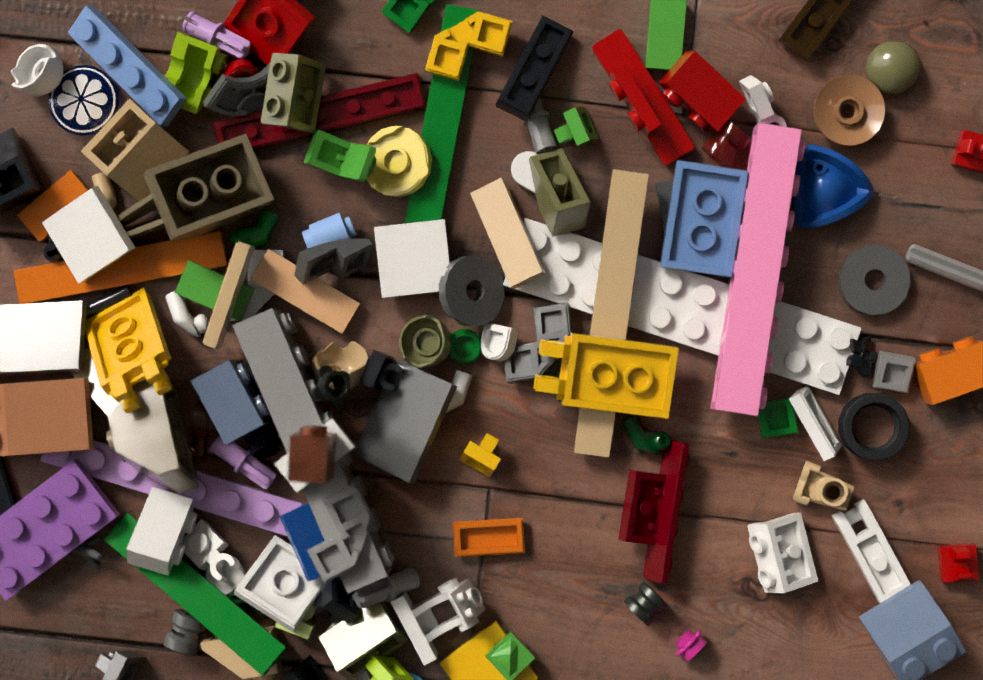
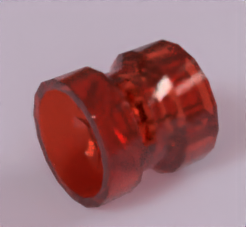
[701,121,751,168]

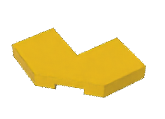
[425,11,513,81]

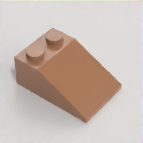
[0,378,94,456]

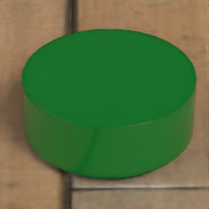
[449,329,482,364]

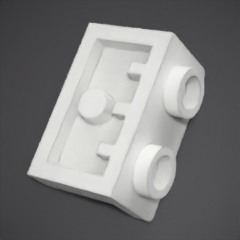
[748,513,818,593]

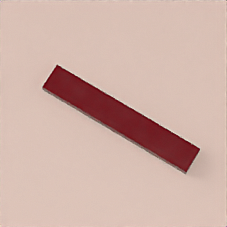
[213,73,426,151]

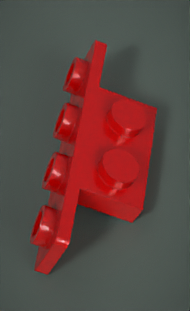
[592,29,694,166]

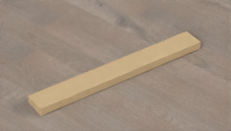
[574,169,649,457]

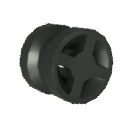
[624,581,668,626]

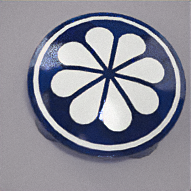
[48,65,119,136]

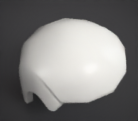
[11,44,63,97]

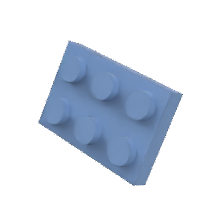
[660,160,748,278]

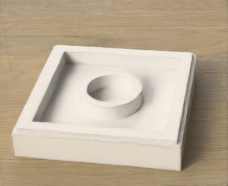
[42,186,135,284]
[374,219,450,298]
[234,535,323,633]

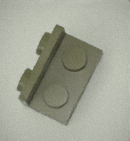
[261,53,326,134]

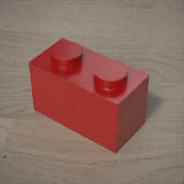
[658,51,746,132]

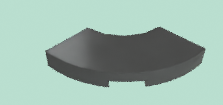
[203,63,270,116]

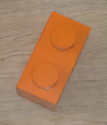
[914,336,983,405]

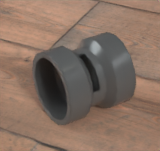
[163,609,206,655]

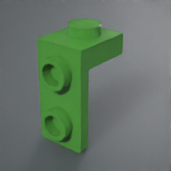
[303,129,376,182]

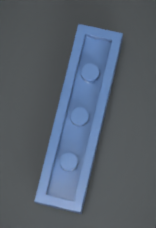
[68,5,187,126]

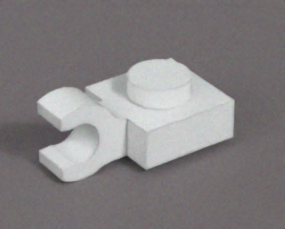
[739,75,787,127]

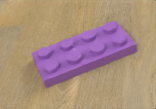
[0,458,120,601]

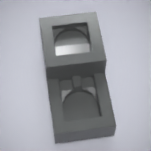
[294,239,373,285]

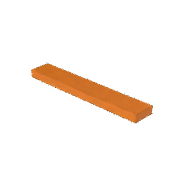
[13,231,229,304]

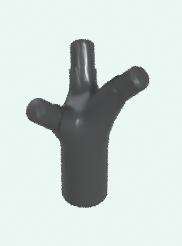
[70,536,102,569]

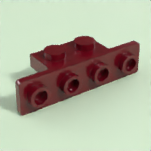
[618,439,689,584]

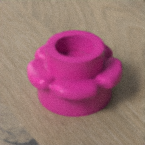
[675,629,707,662]

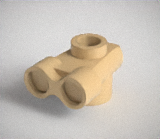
[792,461,854,511]

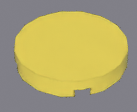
[366,126,432,198]

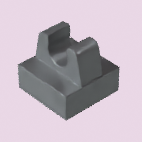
[95,650,144,680]

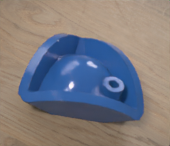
[794,145,873,229]

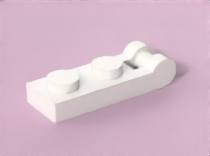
[832,499,911,603]

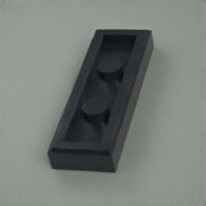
[495,15,574,122]

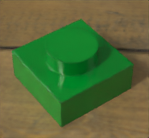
[757,397,798,439]

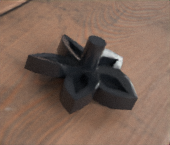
[846,336,878,378]

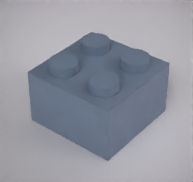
[191,359,273,445]

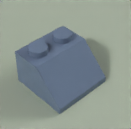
[859,580,966,680]

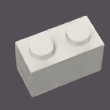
[126,486,197,576]

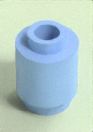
[302,212,357,248]

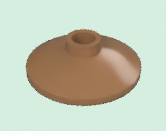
[813,75,885,146]

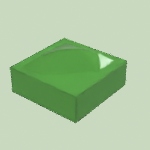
[485,630,535,680]

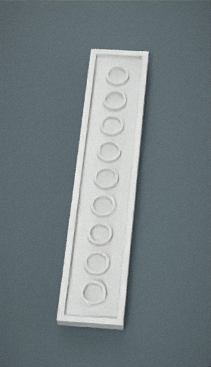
[503,218,861,395]

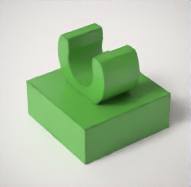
[554,107,599,146]

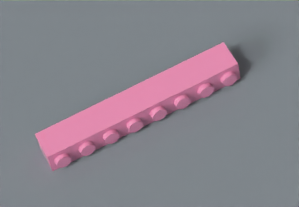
[710,123,805,416]

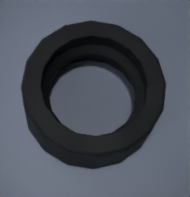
[838,393,910,461]

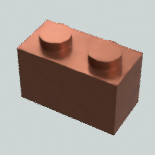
[287,425,336,484]

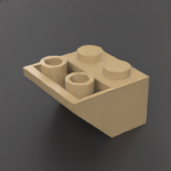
[81,99,190,201]

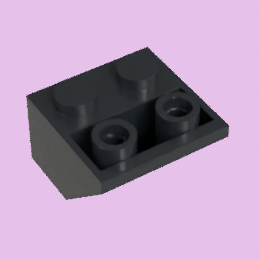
[0,128,46,215]

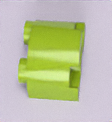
[164,32,227,114]

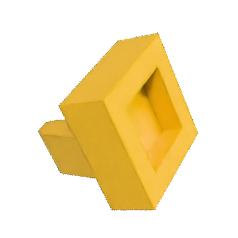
[459,433,501,477]

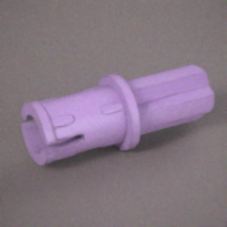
[182,11,251,59]
[209,435,277,489]

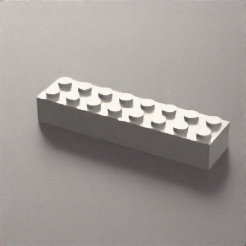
[232,308,395,593]

